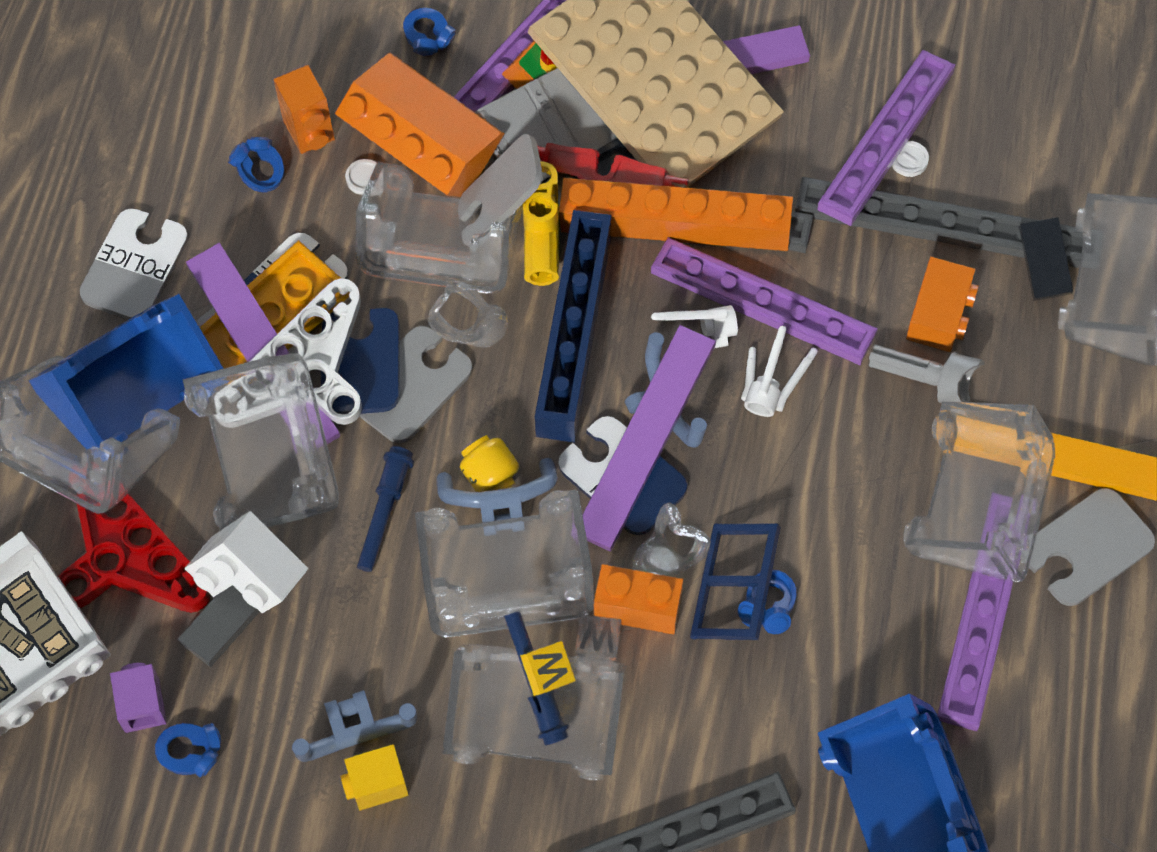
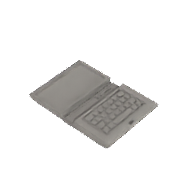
[475,68,617,182]

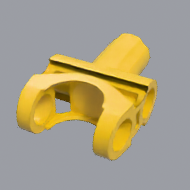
[523,161,559,286]

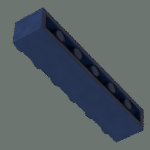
[534,210,611,443]

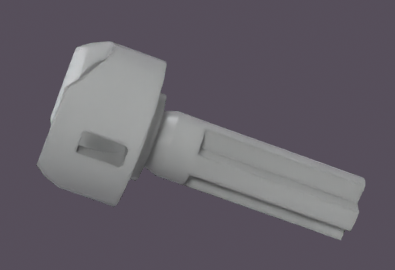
[869,344,985,411]

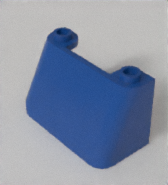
[28,294,228,461]
[818,693,989,852]

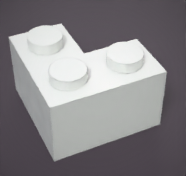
[184,511,309,613]

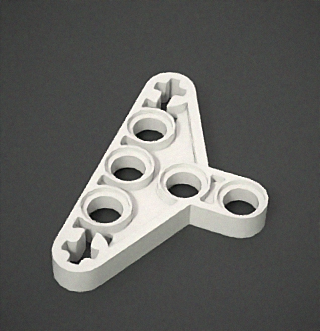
[211,279,362,428]

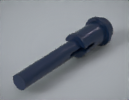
[357,446,414,572]
[504,610,570,746]

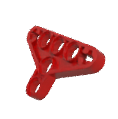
[58,462,211,613]

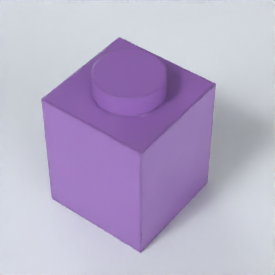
[110,663,167,733]

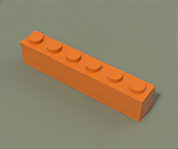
[559,178,793,251]

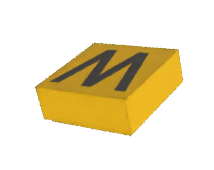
[520,641,576,696]

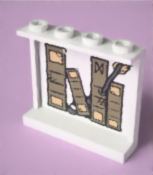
[0,531,111,736]

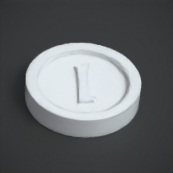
[892,141,929,177]
[345,159,383,195]

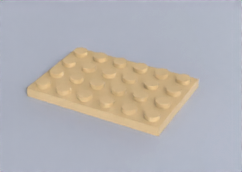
[528,0,784,188]

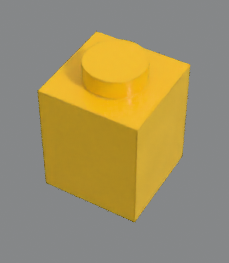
[340,744,409,811]

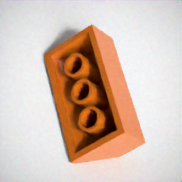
[335,53,505,197]

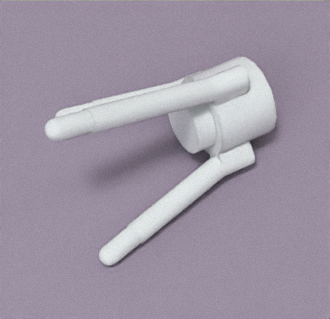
[651,305,738,349]
[741,326,818,417]

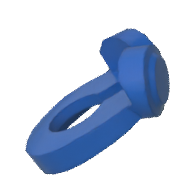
[403,8,456,56]
[228,137,284,192]
[738,570,796,634]
[155,723,221,778]

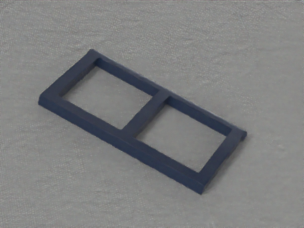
[690,523,781,640]

